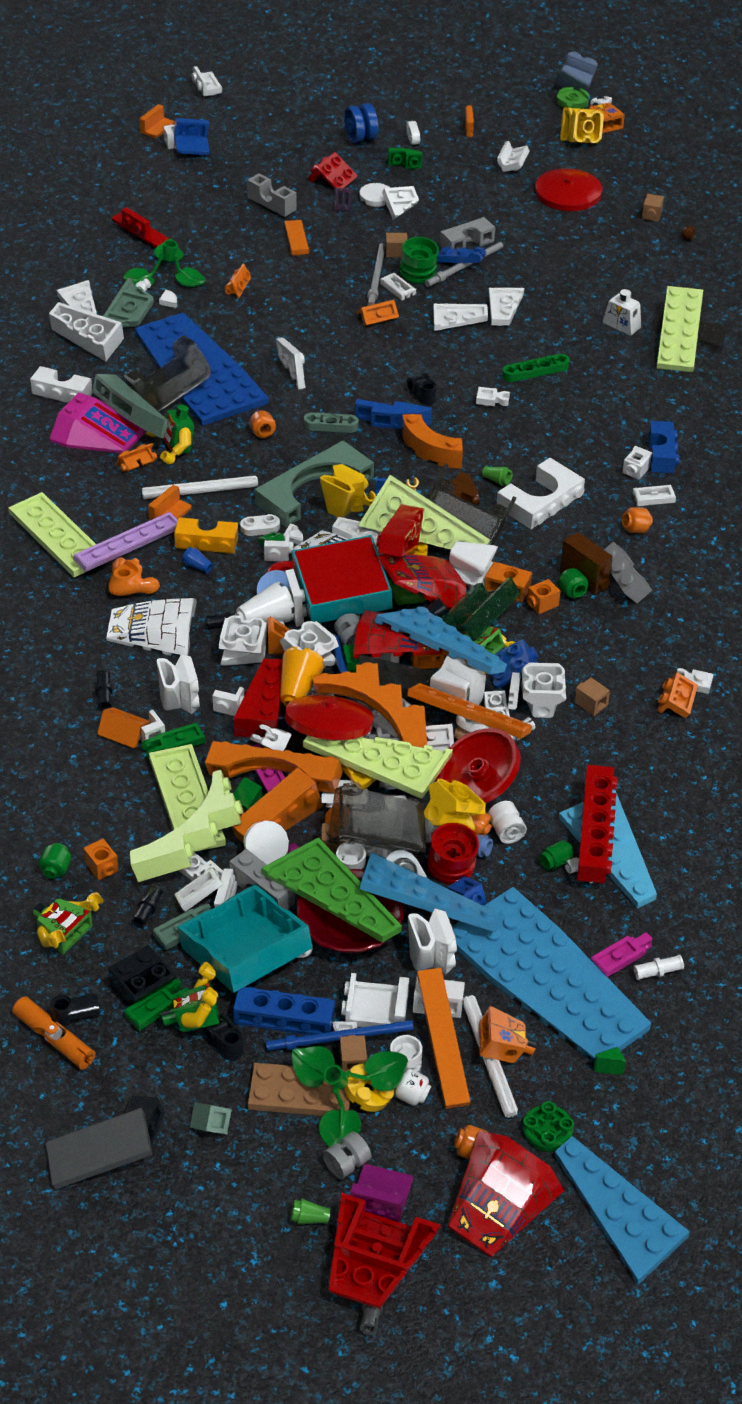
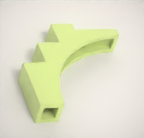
[130,770,243,882]

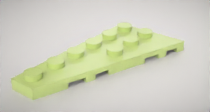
[358,475,491,550]
[303,735,453,799]

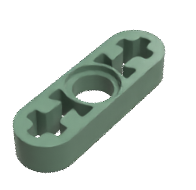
[304,413,359,433]

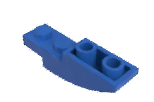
[355,399,432,429]

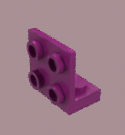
[350,1164,413,1222]

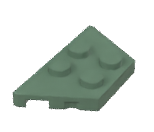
[103,278,154,328]

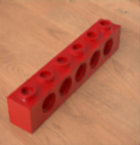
[577,764,618,883]

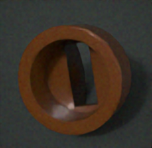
[682,226,695,240]

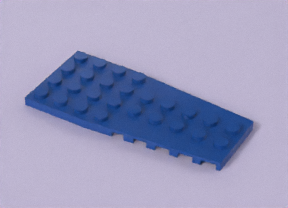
[135,313,269,426]

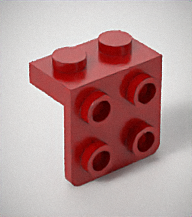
[308,152,357,192]

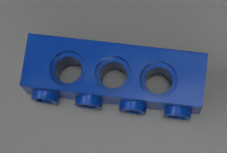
[233,987,335,1035]

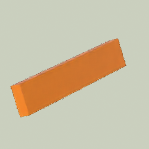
[407,683,532,739]
[417,968,470,1109]

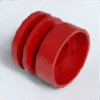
[427,823,479,885]

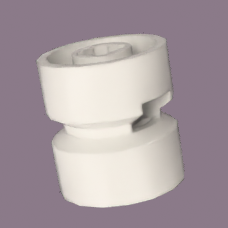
[488,801,527,844]
[336,842,366,870]
[390,1035,422,1073]

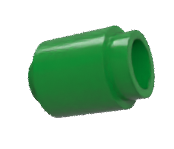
[539,840,574,870]

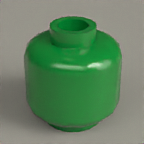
[558,568,588,598]
[38,843,72,879]

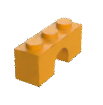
[174,517,238,554]

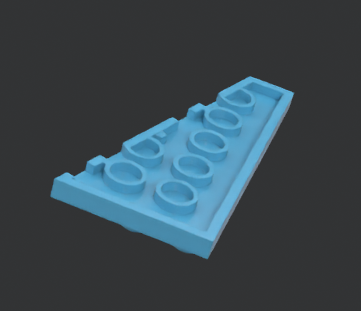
[375,607,507,675]

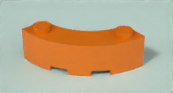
[402,414,463,469]

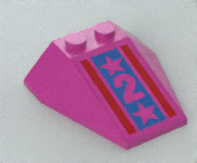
[50,392,145,453]

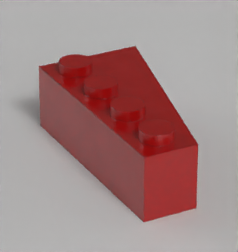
[376,504,425,557]
[234,658,283,737]

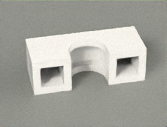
[30,366,92,403]

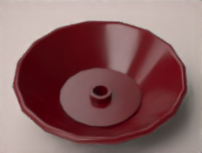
[297,869,404,952]

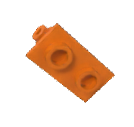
[224,264,251,298]
[116,443,157,472]

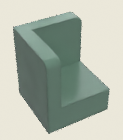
[190,1102,232,1134]

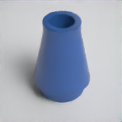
[182,547,213,573]

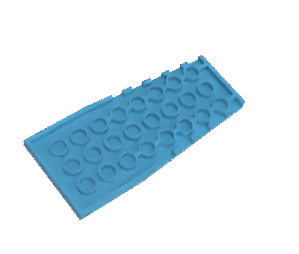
[452,887,651,1060]

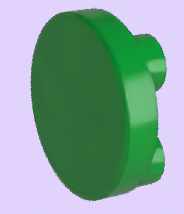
[522,1101,574,1152]

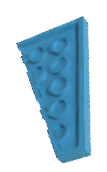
[359,852,500,932]
[555,1136,690,1286]

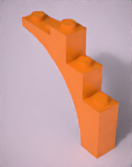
[313,662,427,748]

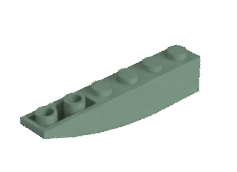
[92,374,168,438]

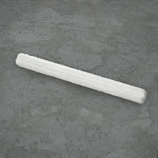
[142,476,258,499]
[463,995,518,1118]

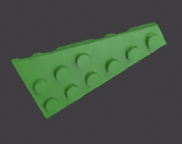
[261,837,402,943]

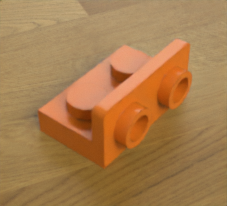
[658,672,698,718]

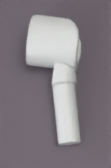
[565,858,593,884]

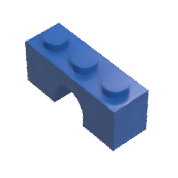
[649,421,679,473]

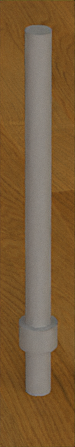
[425,242,503,287]
[367,243,386,306]

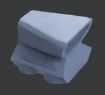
[556,52,598,92]

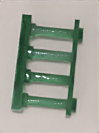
[442,577,520,641]

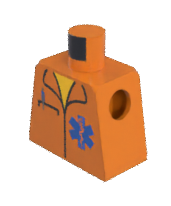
[589,103,625,133]
[479,1006,537,1063]

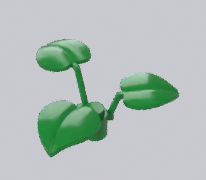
[123,238,206,287]
[292,1046,408,1147]

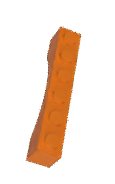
[205,741,343,794]

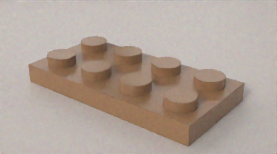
[248,1063,350,1116]

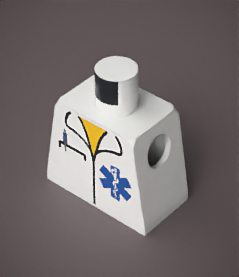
[603,289,641,336]

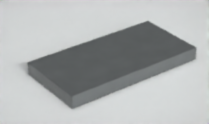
[46,1108,153,1189]

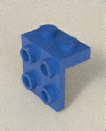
[174,118,210,156]
[491,639,539,688]

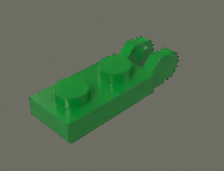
[141,723,206,759]
[124,978,190,1031]

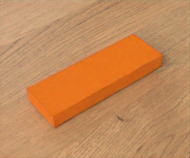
[285,220,309,256]

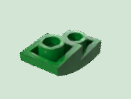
[388,148,423,169]

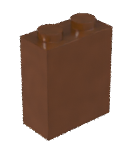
[560,532,613,595]

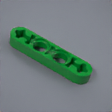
[502,354,570,382]

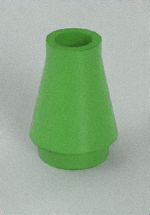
[482,466,512,486]
[291,1198,330,1225]

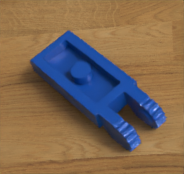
[437,247,486,263]

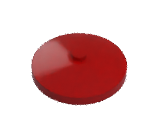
[535,168,602,211]
[285,695,374,740]
[436,728,521,803]

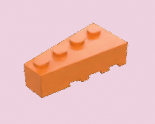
[231,767,323,844]

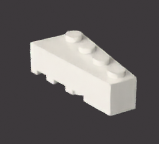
[49,302,124,362]

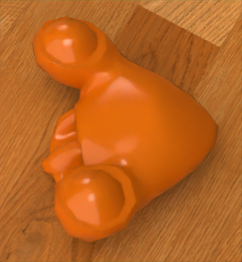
[108,557,160,596]

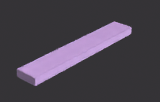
[73,512,178,572]

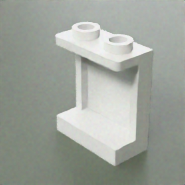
[341,973,409,1027]

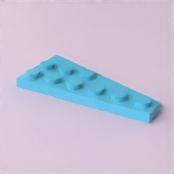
[559,790,657,908]

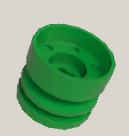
[400,237,439,284]

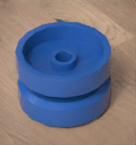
[344,103,379,143]

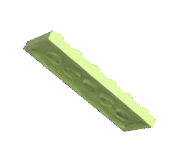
[657,286,703,372]
[8,492,96,577]
[149,744,226,852]

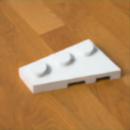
[433,304,488,331]

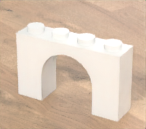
[496,458,585,529]

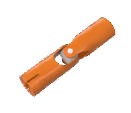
[12,996,96,1069]

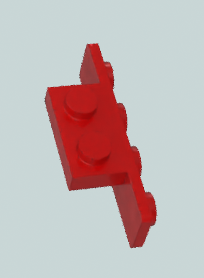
[112,207,169,248]

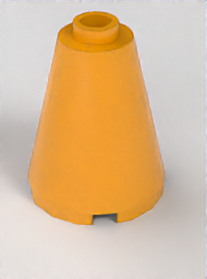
[280,647,325,706]

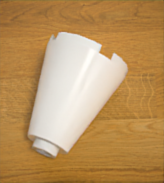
[235,582,295,624]

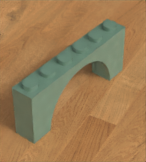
[255,441,374,527]

